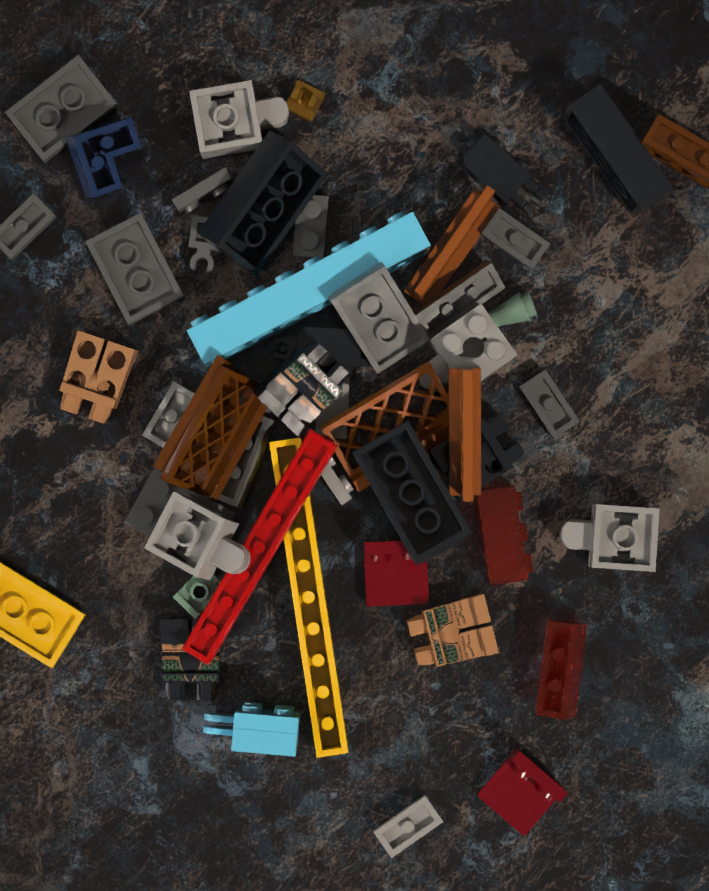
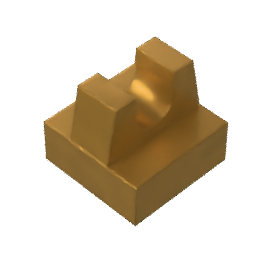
[286,79,325,123]

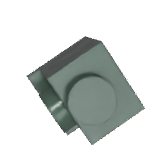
[173,573,221,619]

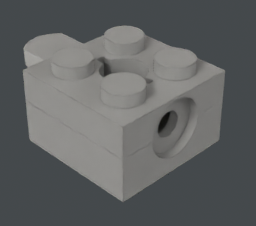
[189,80,289,159]
[419,304,517,392]
[144,491,251,580]
[559,504,660,572]

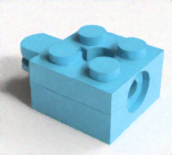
[203,702,301,757]

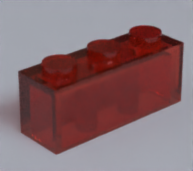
[475,486,533,585]
[535,619,588,720]

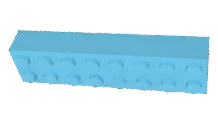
[186,211,431,369]

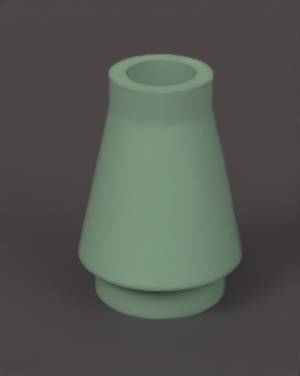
[489,292,537,327]

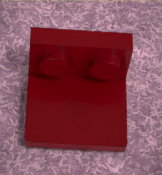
[363,541,429,606]
[477,747,568,836]

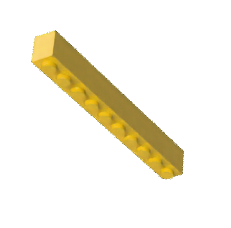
[269,438,348,758]

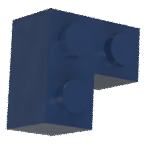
[65,117,142,198]

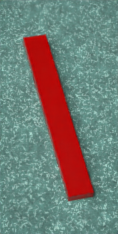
[181,429,338,665]

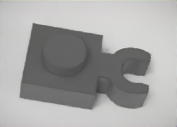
[188,216,220,273]

